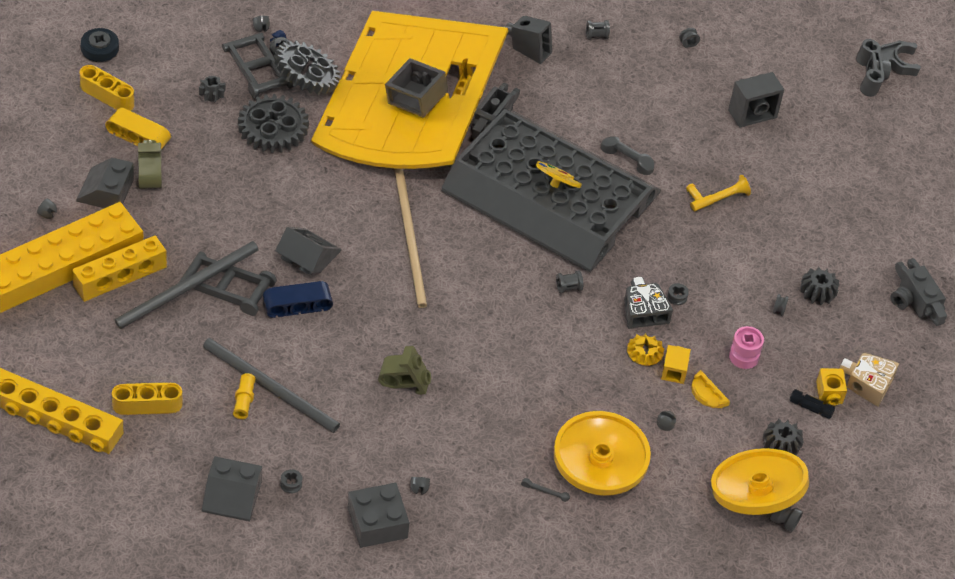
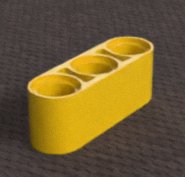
[79,65,134,111]
[105,108,171,149]
[112,382,183,415]

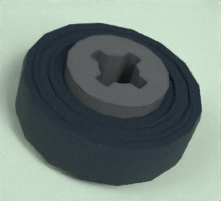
[81,28,119,62]

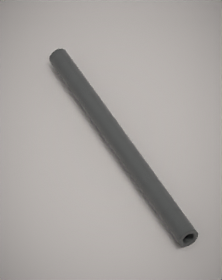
[114,241,259,329]
[203,338,340,433]

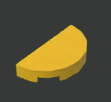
[691,370,730,408]

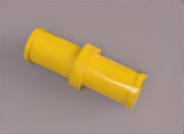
[233,373,256,419]

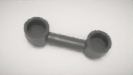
[601,136,654,175]

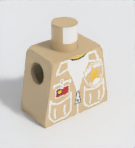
[839,353,899,407]

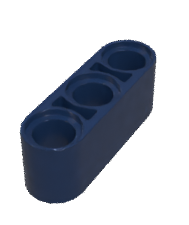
[263,281,333,318]

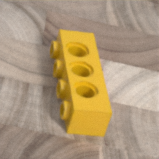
[72,235,167,302]

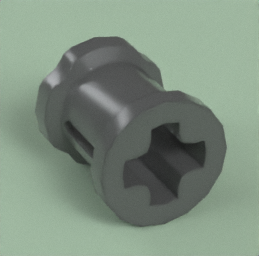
[586,20,610,39]
[556,271,584,293]

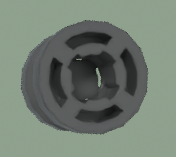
[770,507,803,532]

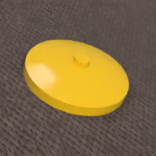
[554,411,651,495]
[711,448,809,515]

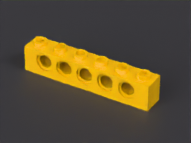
[0,368,124,454]

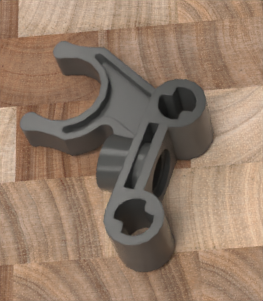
[856,39,921,97]

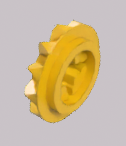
[627,333,664,366]

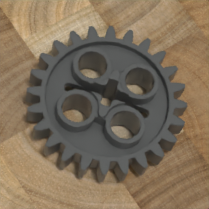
[273,40,341,95]
[238,94,309,153]

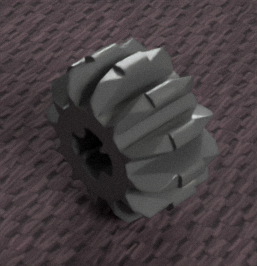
[800,267,839,305]
[763,419,804,455]

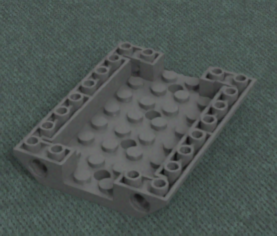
[441,109,661,272]

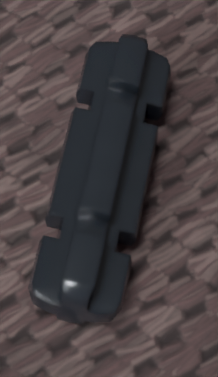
[790,389,835,419]

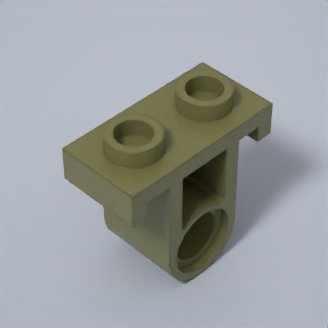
[138,140,162,188]
[378,346,431,395]

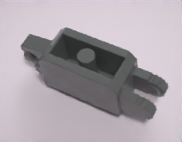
[471,83,520,139]
[895,258,947,326]

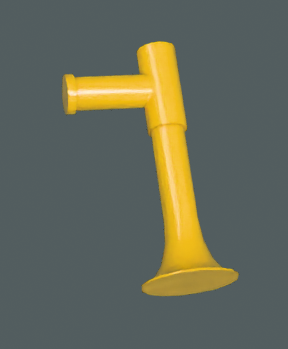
[686,175,751,212]

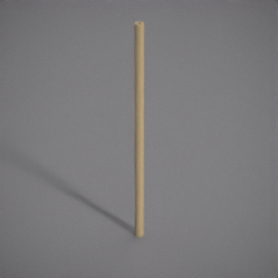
[394,168,427,308]

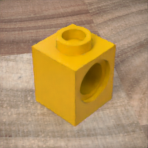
[816,368,847,406]

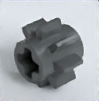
[199,76,226,102]

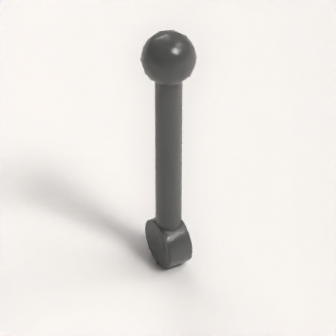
[521,478,570,502]

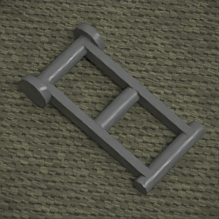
[222,32,294,99]
[179,251,277,316]

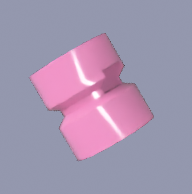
[729,326,764,369]

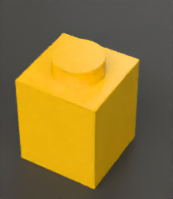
[661,345,691,384]

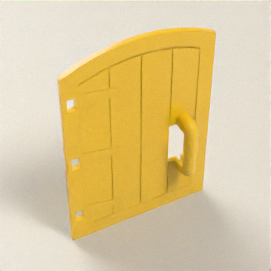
[311,11,508,169]

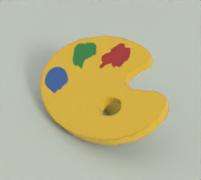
[536,161,582,188]

